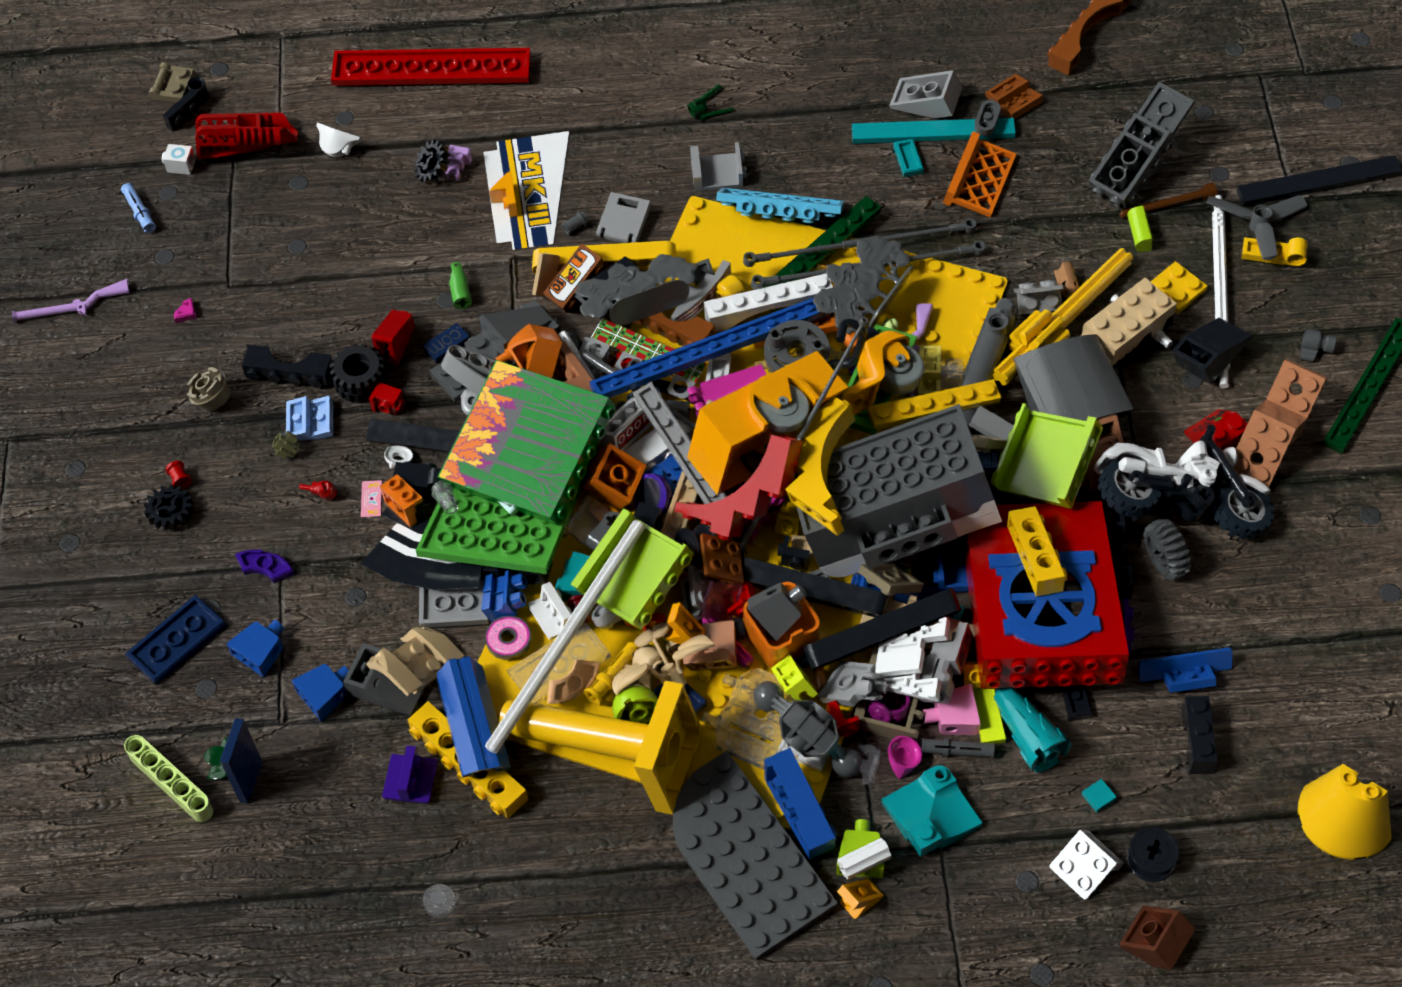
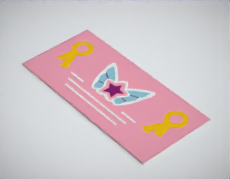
[361,480,382,517]

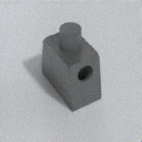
[748,583,807,641]

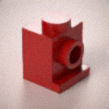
[369,382,405,415]

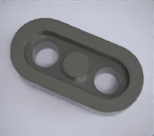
[974,100,1001,136]

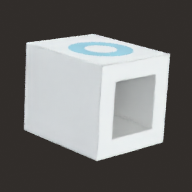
[162,144,196,175]

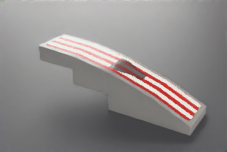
[671,260,731,321]

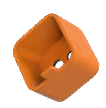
[743,582,820,668]

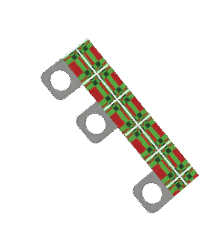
[582,318,707,399]

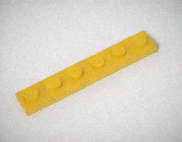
[867,379,1001,429]

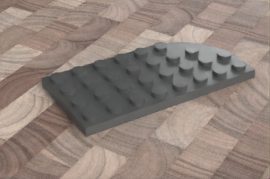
[673,751,838,961]

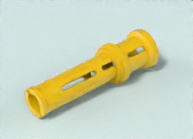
[583,642,638,705]

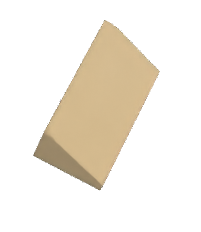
[532,252,560,296]

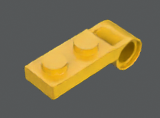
[1241,237,1308,266]

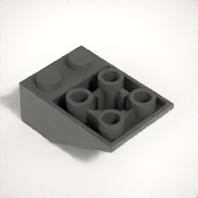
[343,643,425,716]

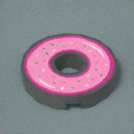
[485,616,531,660]

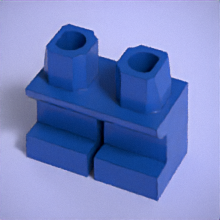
[481,570,528,623]

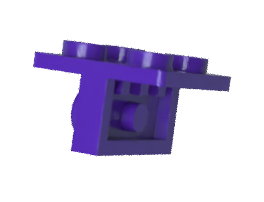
[382,745,438,804]

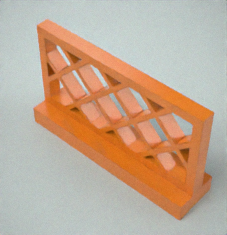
[943,131,1017,217]

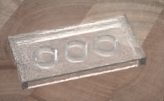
[507,621,611,704]

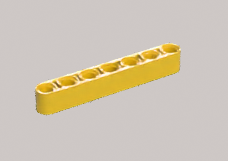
[532,241,676,275]

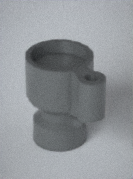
[1299,328,1336,362]

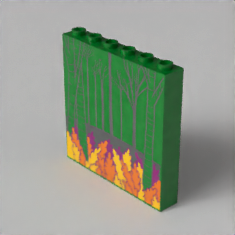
[437,360,616,526]

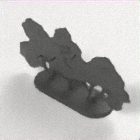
[813,238,914,334]
[575,254,698,325]

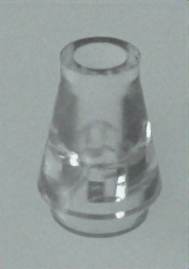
[431,481,458,514]

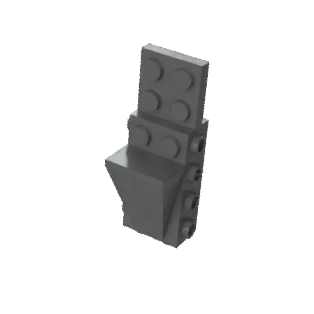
[1089,82,1195,209]
[430,299,561,403]

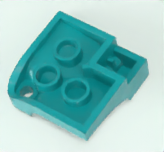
[881,765,982,857]

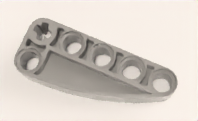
[441,345,495,395]

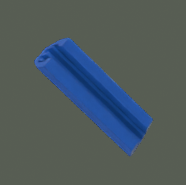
[437,656,511,778]

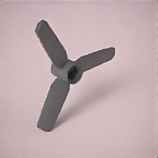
[1207,195,1307,260]

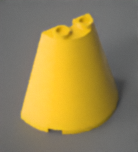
[1298,764,1392,860]

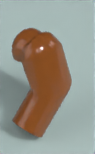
[805,665,826,695]

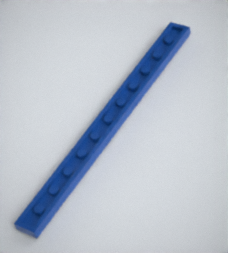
[590,298,833,398]

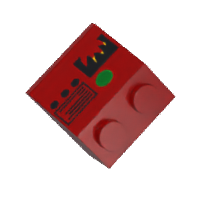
[1184,409,1248,451]

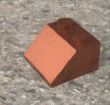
[1119,905,1195,970]

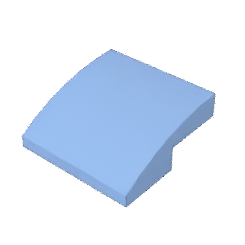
[286,395,333,440]

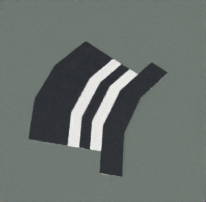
[360,507,482,590]

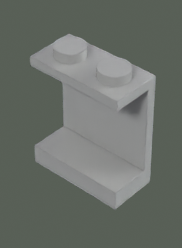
[690,142,747,191]

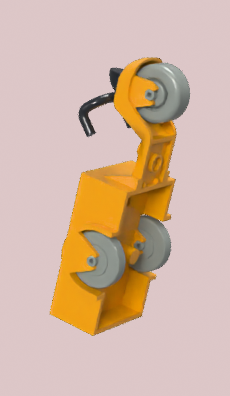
[687,319,924,495]

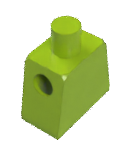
[836,819,884,879]

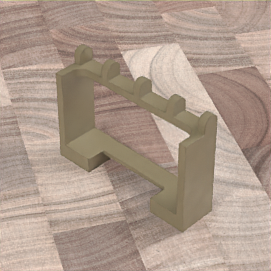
[854,645,931,739]

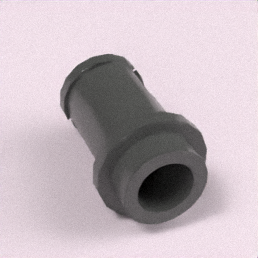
[561,211,589,235]

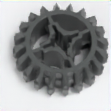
[1144,519,1191,581]

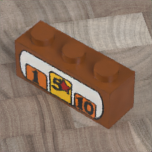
[543,243,605,312]

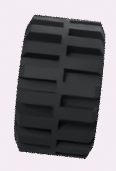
[330,344,388,403]

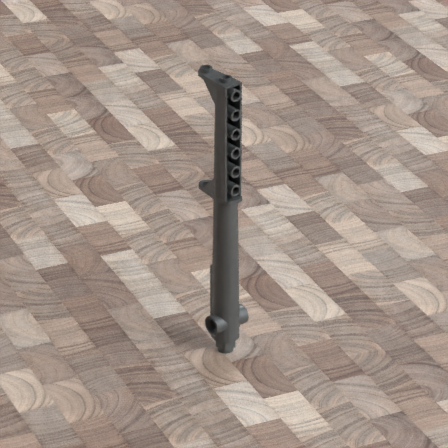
[892,298,1017,573]

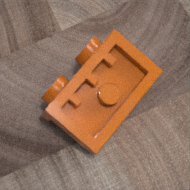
[380,475,423,527]

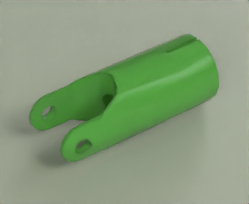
[449,262,472,309]

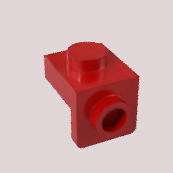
[727,582,756,618]
[827,700,860,737]

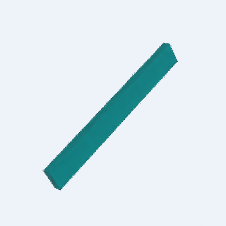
[852,118,1015,144]

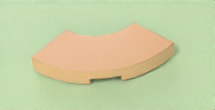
[547,660,600,704]

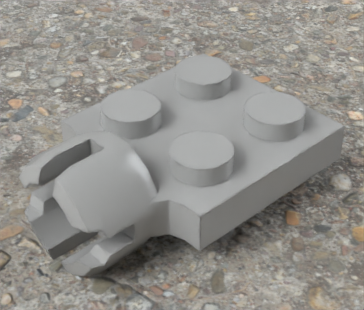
[817,661,887,707]

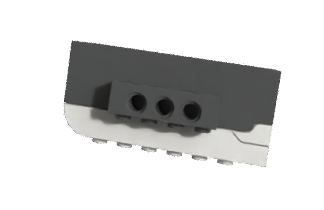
[794,404,1002,577]

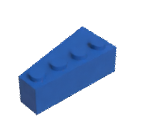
[764,748,837,860]

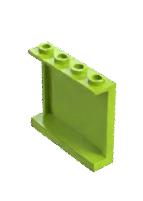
[991,403,1103,509]
[571,508,694,630]

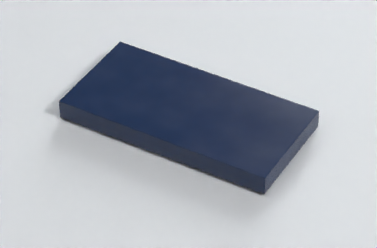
[125,594,226,685]
[220,718,263,804]

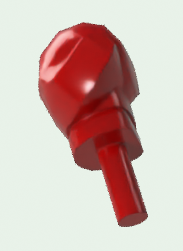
[299,481,337,501]

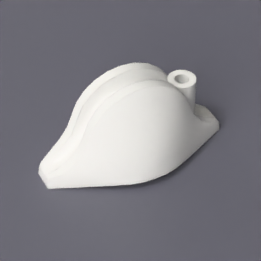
[316,123,363,157]

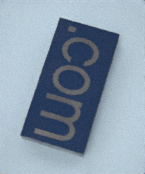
[423,323,470,363]

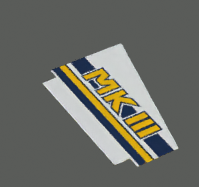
[483,131,569,250]

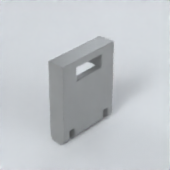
[596,192,651,243]

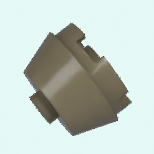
[187,367,230,411]

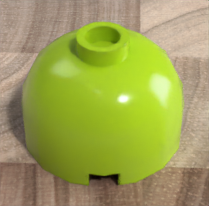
[612,684,658,723]

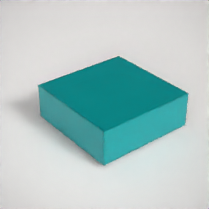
[1081,779,1117,813]

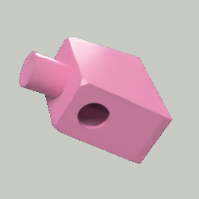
[922,684,980,735]

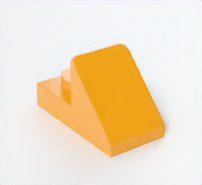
[489,172,518,217]
[665,603,705,644]
[837,878,884,919]

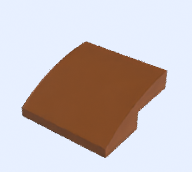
[985,73,1044,120]

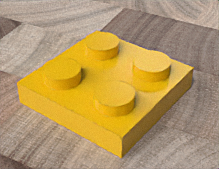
[1151,261,1207,314]

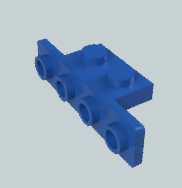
[1139,647,1232,693]

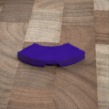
[235,550,294,583]

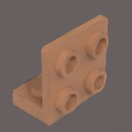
[683,620,737,671]

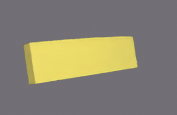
[918,345,941,396]

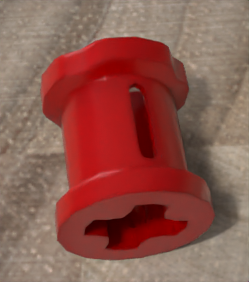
[165,460,192,489]

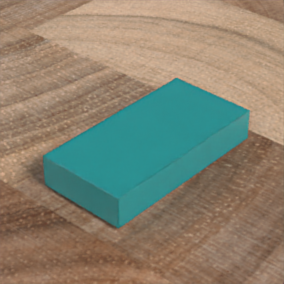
[893,139,924,177]

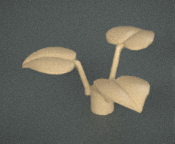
[612,621,715,696]

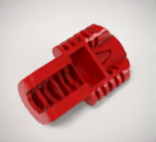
[195,112,298,159]

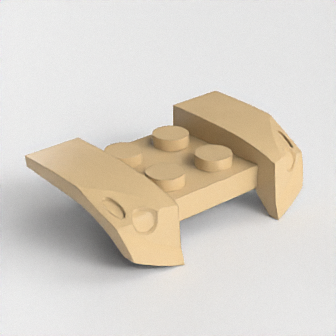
[366,627,464,696]

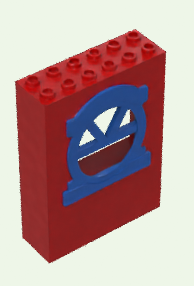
[962,501,1129,689]

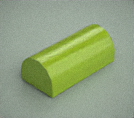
[1127,206,1152,252]

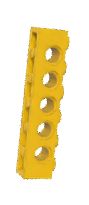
[407,701,528,819]

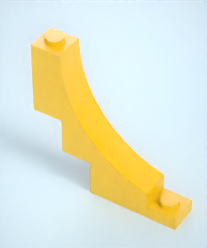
[785,397,855,536]

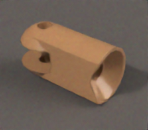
[1054,262,1080,299]

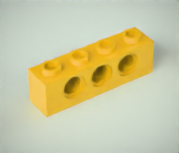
[1007,506,1067,597]

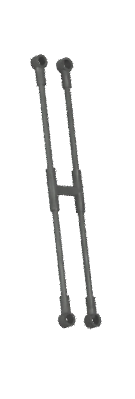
[743,218,986,290]

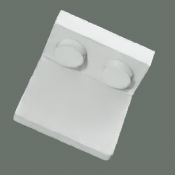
[1050,830,1124,899]

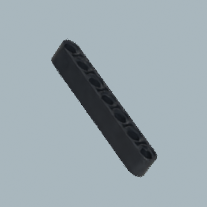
[741,557,890,618]
[803,588,962,670]

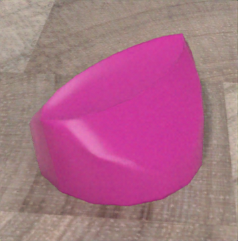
[888,736,922,779]

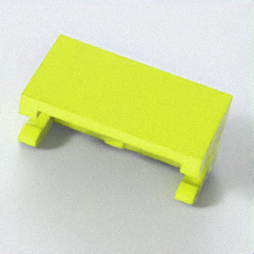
[771,654,818,700]

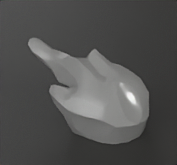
[591,605,622,629]

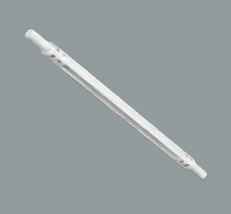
[1212,195,1230,388]

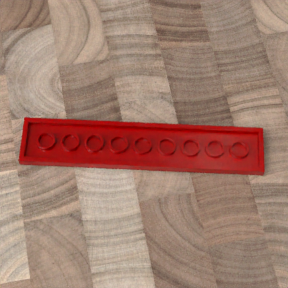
[331,48,531,86]

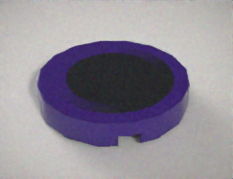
[633,474,672,516]

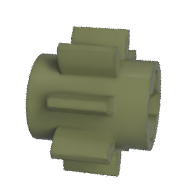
[272,431,300,460]

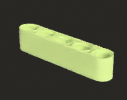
[124,735,213,822]

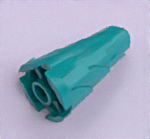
[994,687,1072,773]

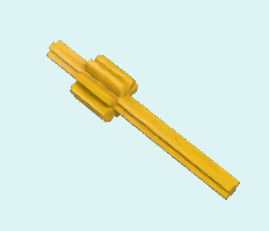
[993,248,1133,385]

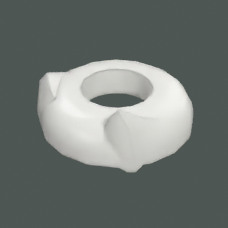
[384,446,413,469]

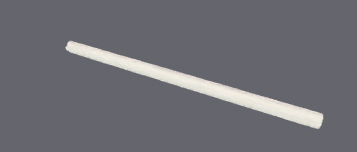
[485,520,645,754]

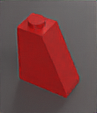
[371,309,415,367]

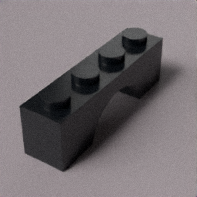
[242,344,332,388]
[1103,506,1134,599]

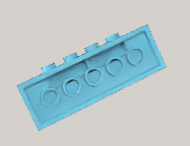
[716,188,845,223]

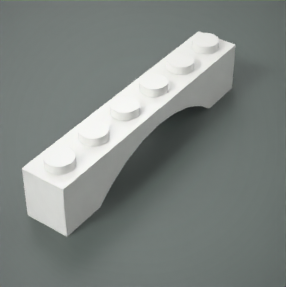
[704,273,833,332]

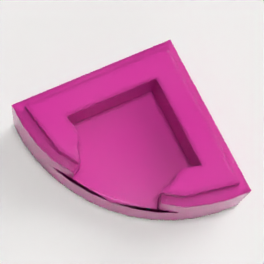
[174,298,196,323]

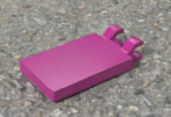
[687,364,766,418]

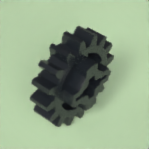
[414,139,451,185]
[144,484,194,531]

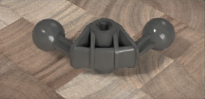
[753,681,862,778]

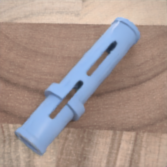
[121,183,156,233]

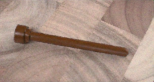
[1120,182,1218,218]

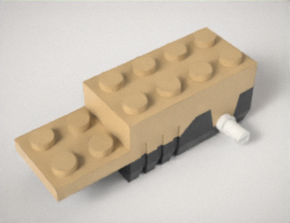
[1080,278,1177,369]

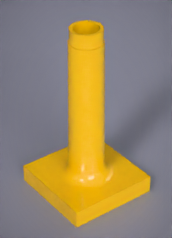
[499,681,703,815]

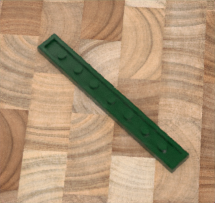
[1322,317,1402,454]

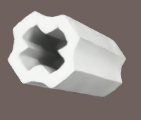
[837,838,891,880]

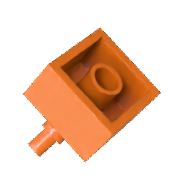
[495,324,562,378]
[581,443,647,509]

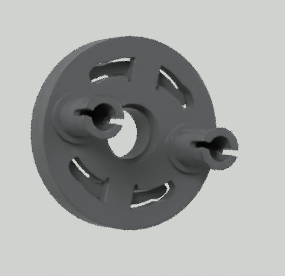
[764,320,830,373]

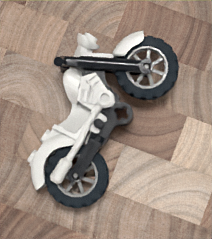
[1094,424,1274,540]

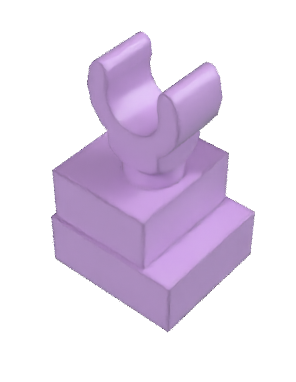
[445,145,472,181]

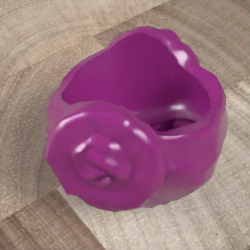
[868,691,912,723]

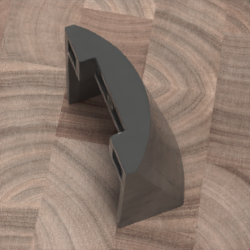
[1013,334,1133,421]

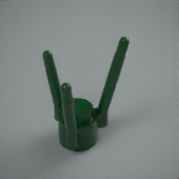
[687,84,734,120]

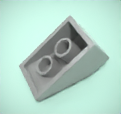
[889,70,962,118]

